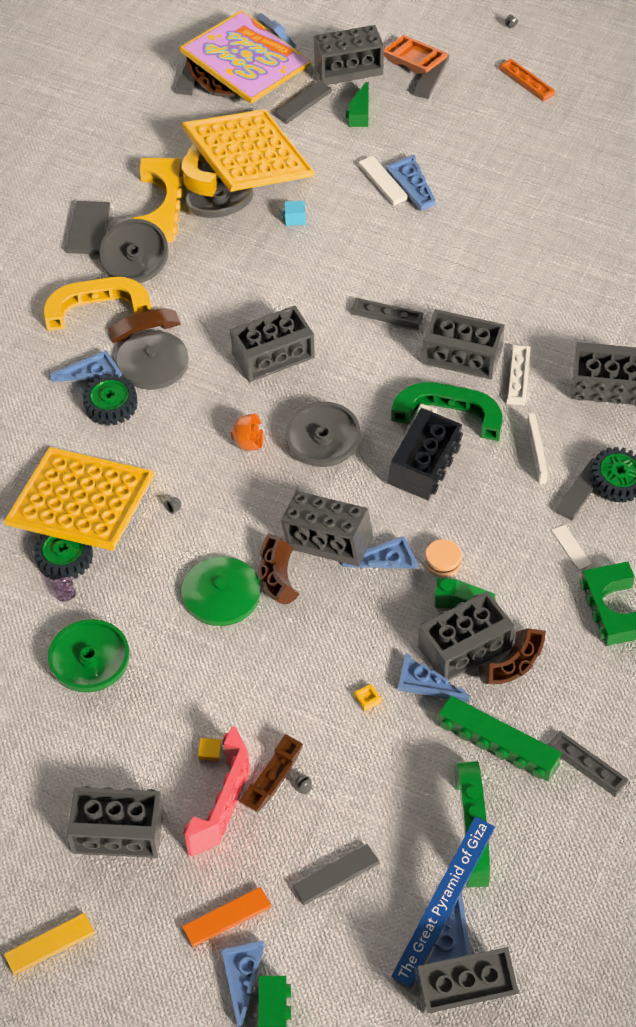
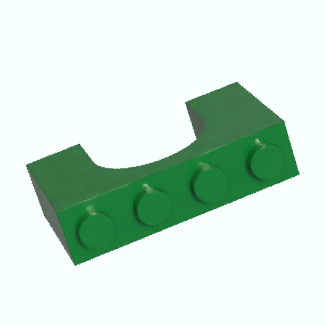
[580,561,636,646]

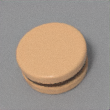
[425,539,462,577]

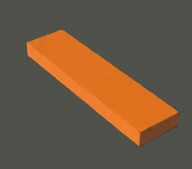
[499,59,555,102]
[182,887,271,948]

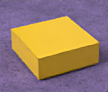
[354,684,382,711]
[198,738,222,761]

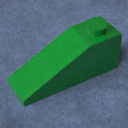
[346,82,369,127]
[435,578,495,609]

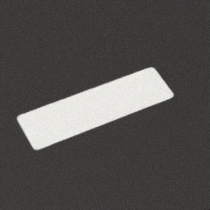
[552,525,592,569]

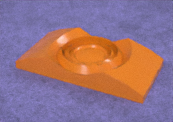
[384,35,448,74]

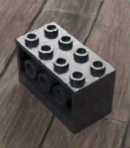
[387,407,464,501]

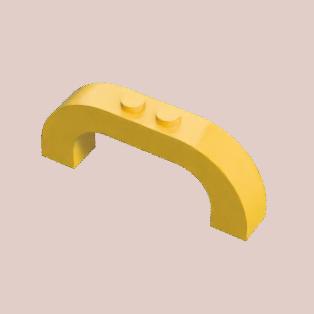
[182,143,218,197]
[44,277,151,331]

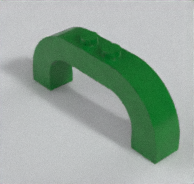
[391,382,503,441]
[454,761,490,888]

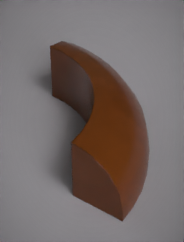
[186,56,237,97]
[258,533,300,604]
[479,628,546,685]

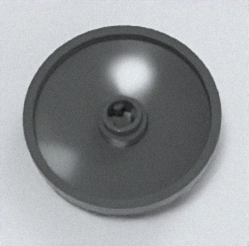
[186,176,253,218]
[100,219,169,283]
[117,331,189,390]
[286,402,360,467]

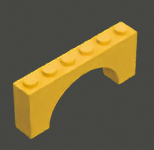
[133,158,183,242]

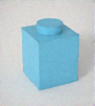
[282,201,306,226]

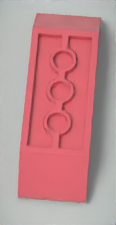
[183,726,250,856]

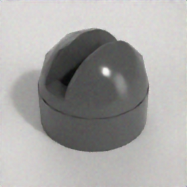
[505,14,519,28]
[165,497,181,514]
[295,775,312,794]

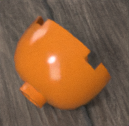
[231,413,264,451]

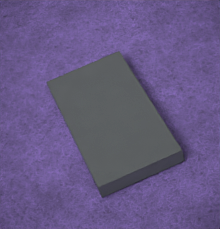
[67,201,111,255]

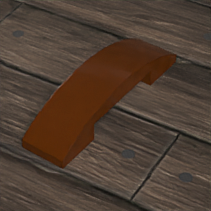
[108,309,181,343]
[239,734,303,812]

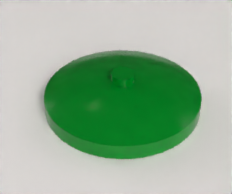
[182,556,261,626]
[48,619,130,692]

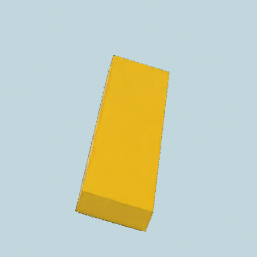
[4,913,95,975]

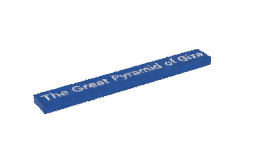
[391,816,496,988]

